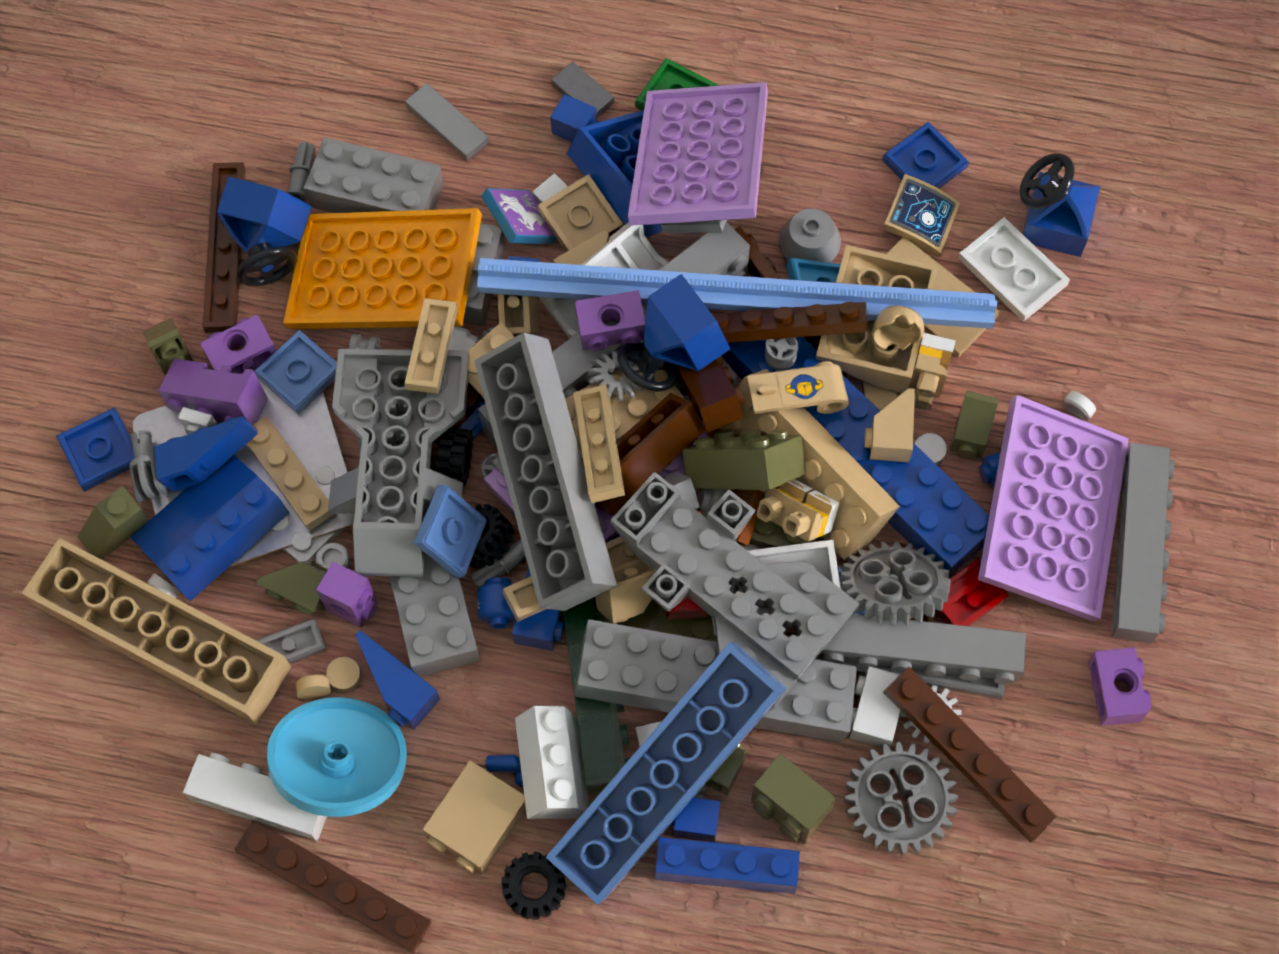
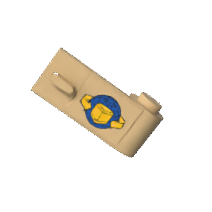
[746,361,849,414]

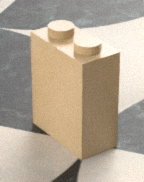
[422,760,526,874]

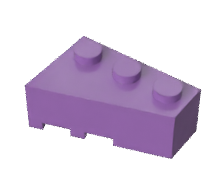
[158,359,268,425]

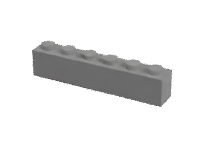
[1111,443,1174,644]
[816,614,1026,684]

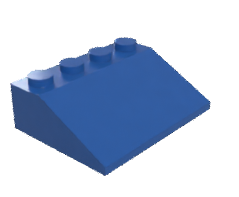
[566,110,663,237]
[130,455,290,601]

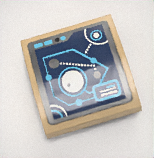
[883,174,960,256]

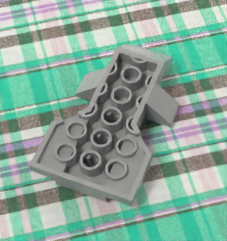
[328,349,470,577]
[610,472,859,709]

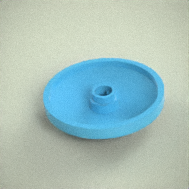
[267,697,407,817]

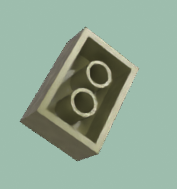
[682,430,806,490]

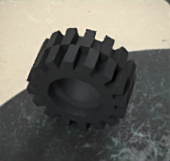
[436,427,473,487]
[469,504,514,568]
[501,851,566,920]

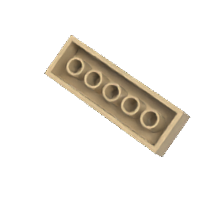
[719,369,900,560]

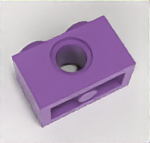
[574,290,645,351]
[200,315,276,374]
[316,562,378,628]
[1088,647,1151,726]

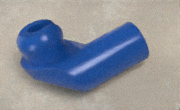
[486,754,523,787]

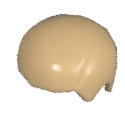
[871,305,925,350]

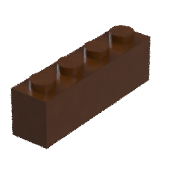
[675,356,745,433]
[594,393,706,516]

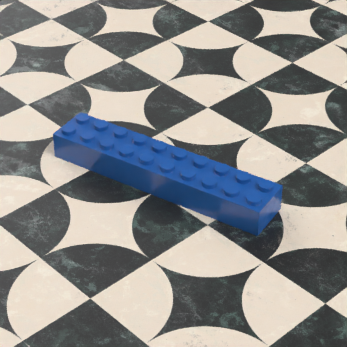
[722,337,989,577]

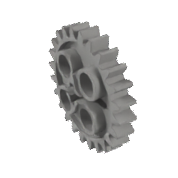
[840,541,951,626]
[844,742,958,856]

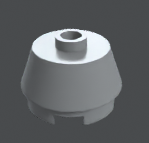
[779,209,841,263]

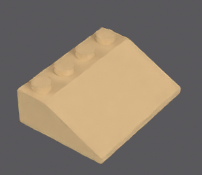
[816,245,939,393]

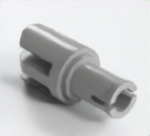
[129,430,168,503]

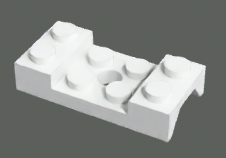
[538,222,669,339]

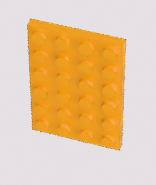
[283,208,482,329]

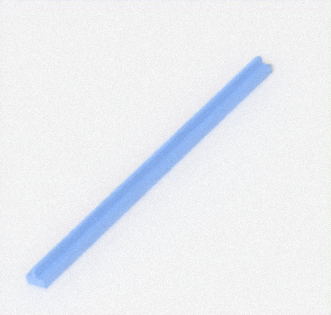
[477,258,997,329]

